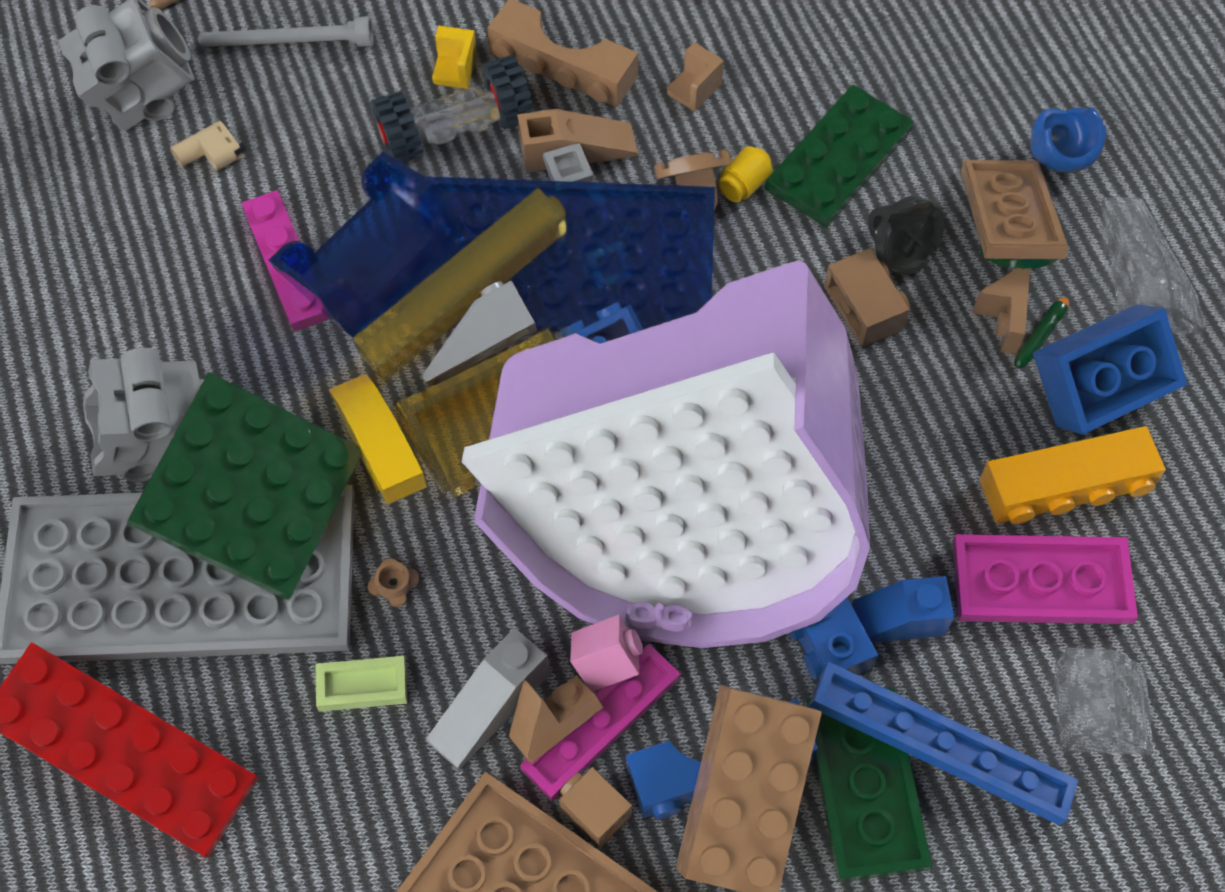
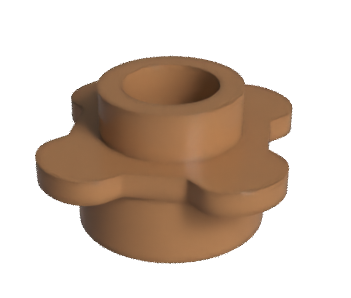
[368,558,419,607]

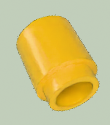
[717,146,773,203]

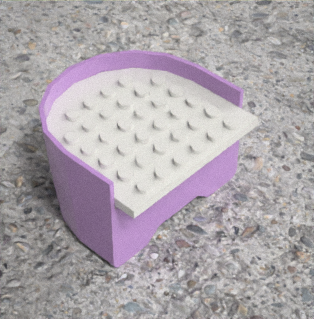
[462,261,870,648]

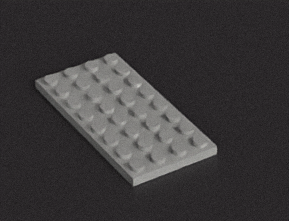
[0,485,355,664]

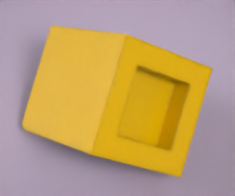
[432,26,477,89]

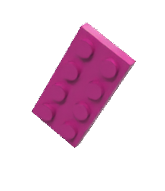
[952,534,1138,624]

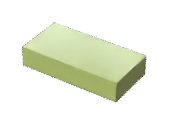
[316,656,408,712]

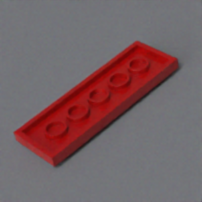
[0,642,260,859]

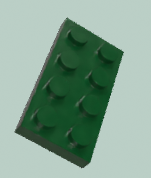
[765,84,914,228]
[804,688,932,883]

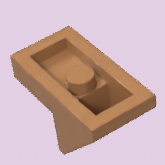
[972,268,1030,354]
[509,675,603,763]

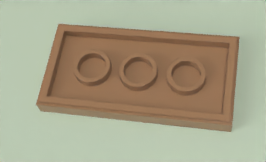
[961,160,1068,259]

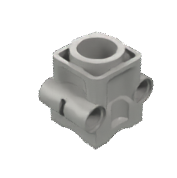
[58,0,194,131]
[83,348,204,482]

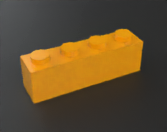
[979,426,1166,524]

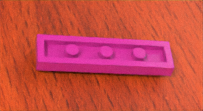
[241,190,331,332]
[520,644,681,802]

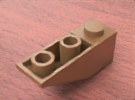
[518,109,638,173]

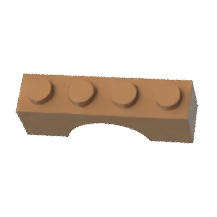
[487,0,638,108]

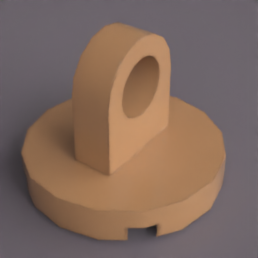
[653,149,732,218]

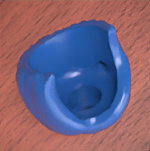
[1030,107,1107,173]

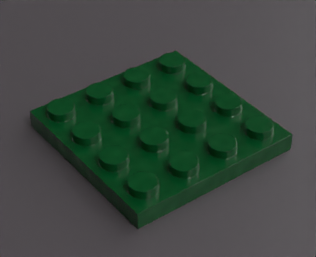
[127,372,361,601]

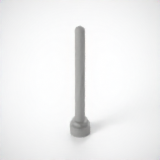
[198,16,374,47]

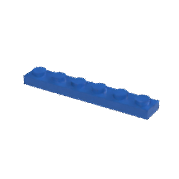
[809,662,1078,825]

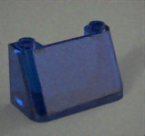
[268,152,465,339]

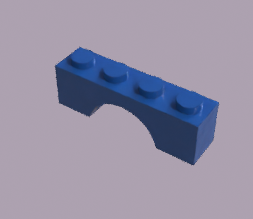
[625,698,818,820]

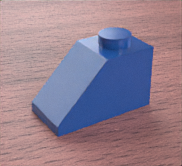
[852,576,954,642]

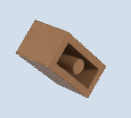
[824,248,910,348]

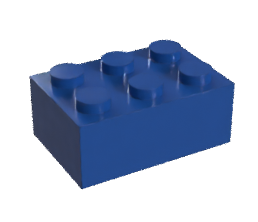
[1033,304,1187,435]

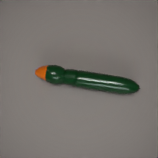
[1014,297,1069,369]

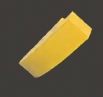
[329,374,427,505]

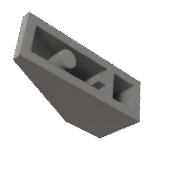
[422,281,537,389]
[426,627,551,770]

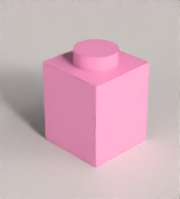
[570,614,643,692]

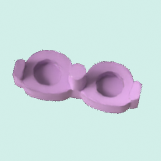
[625,602,692,632]

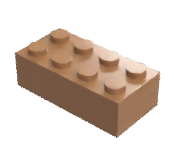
[676,685,822,892]

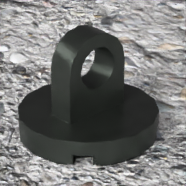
[868,196,944,275]

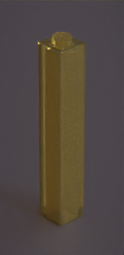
[352,188,566,382]

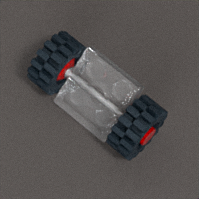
[371,55,533,166]

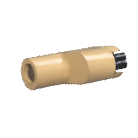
[170,121,246,171]

